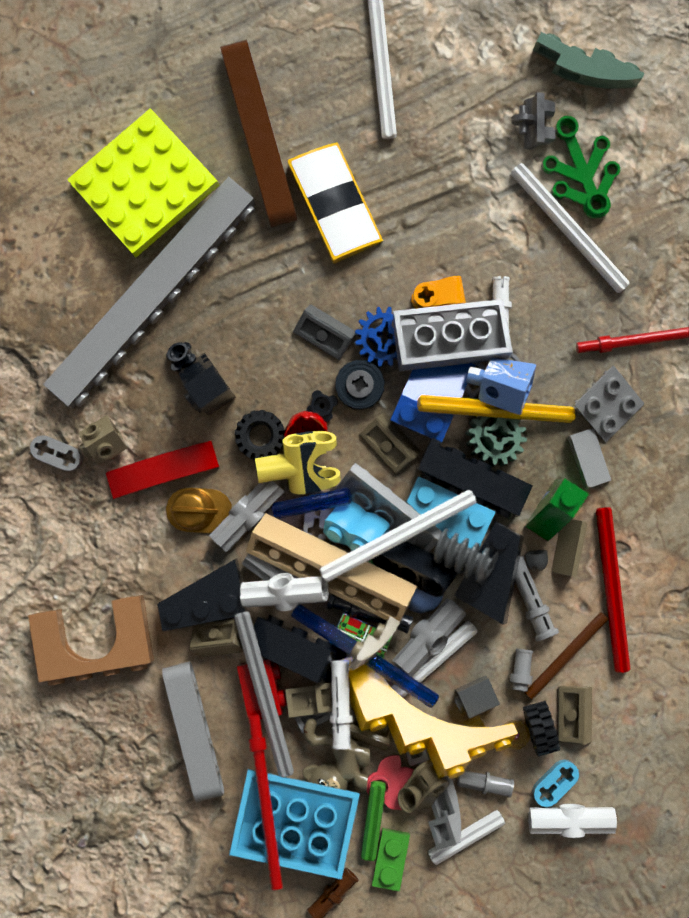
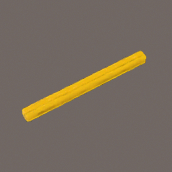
[417,395,576,423]

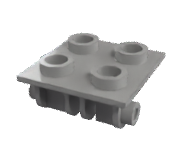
[573,366,645,442]

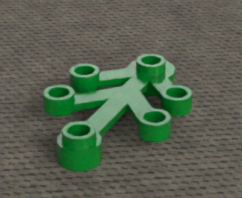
[542,116,620,219]

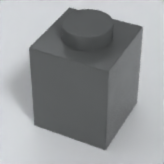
[454,675,500,719]

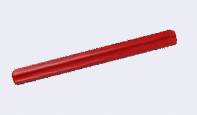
[596,507,631,673]

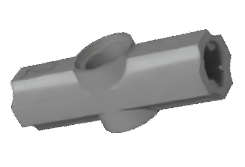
[209,481,284,552]
[392,598,466,677]

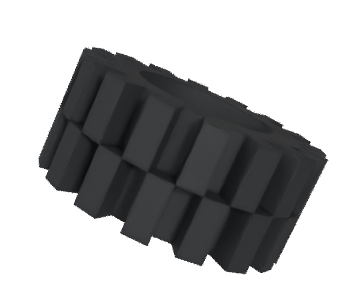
[235,410,285,460]
[523,701,560,757]

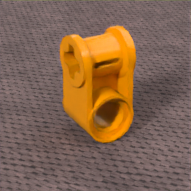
[411,276,466,309]

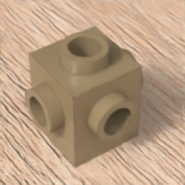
[79,415,128,466]

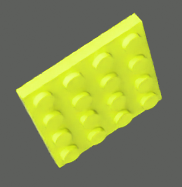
[67,108,220,258]

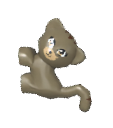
[302,718,370,792]

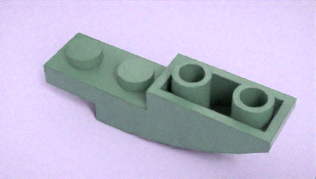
[533,32,645,89]

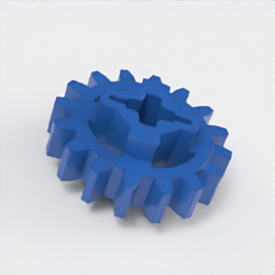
[355,307,398,368]

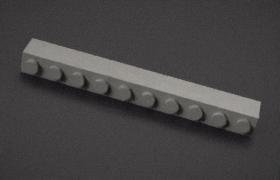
[43,177,256,409]

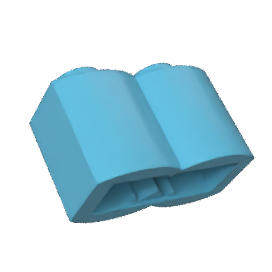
[323,499,390,551]

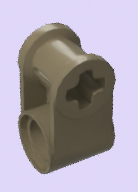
[398,760,449,813]

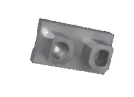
[511,92,555,150]

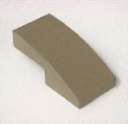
[284,682,332,718]

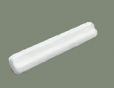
[428,810,505,865]

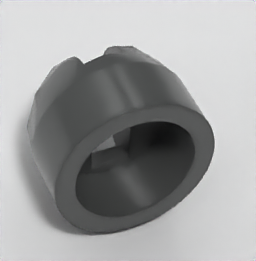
[525,550,548,571]

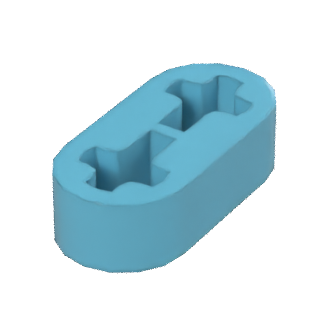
[532,759,579,807]

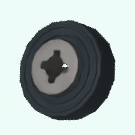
[335,360,384,410]

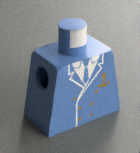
[466,358,536,415]

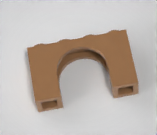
[28,595,154,686]

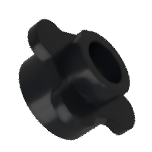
[166,342,196,372]
[306,390,338,422]

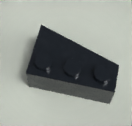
[178,352,235,416]

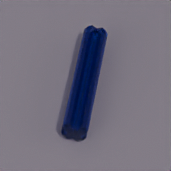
[272,488,352,519]

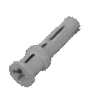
[515,556,559,642]

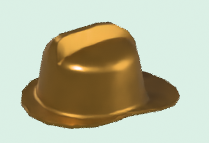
[166,488,232,533]

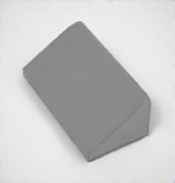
[567,428,611,489]

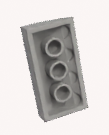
[393,299,513,371]

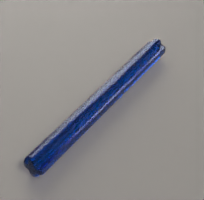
[291,604,439,708]

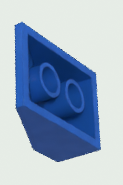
[390,363,475,443]

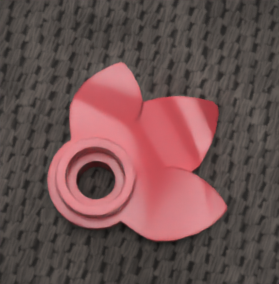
[366,755,414,810]

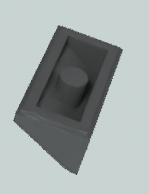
[293,305,355,361]

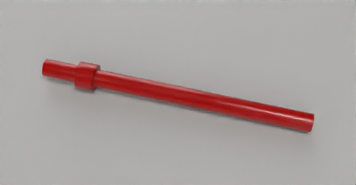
[576,327,689,353]
[248,714,283,890]

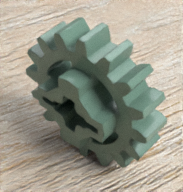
[465,416,527,467]

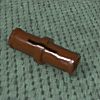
[307,868,359,918]

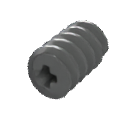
[434,528,498,584]

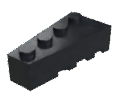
[415,438,533,519]

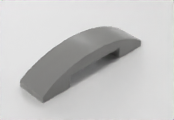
[406,749,461,850]

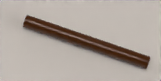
[524,612,609,700]

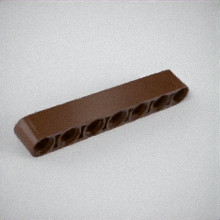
[220,39,298,228]

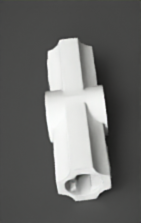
[240,573,329,611]
[528,804,617,838]

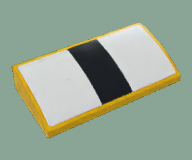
[287,142,383,264]

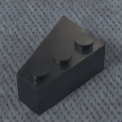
[454,522,524,625]
[157,558,248,632]
[253,614,348,683]

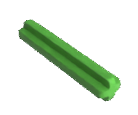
[361,781,386,861]

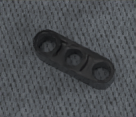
[372,541,457,597]

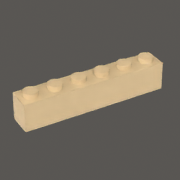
[246,513,417,626]

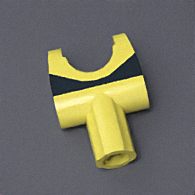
[255,431,341,494]

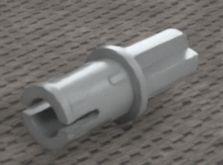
[457,770,514,798]

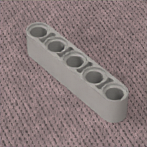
[162,661,224,802]

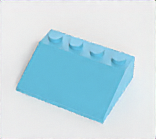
[229,769,360,879]

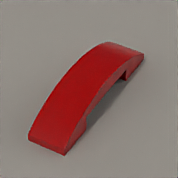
[106,441,219,499]

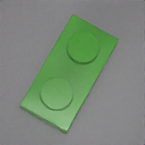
[372,828,410,891]

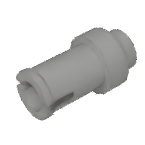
[509,648,533,691]

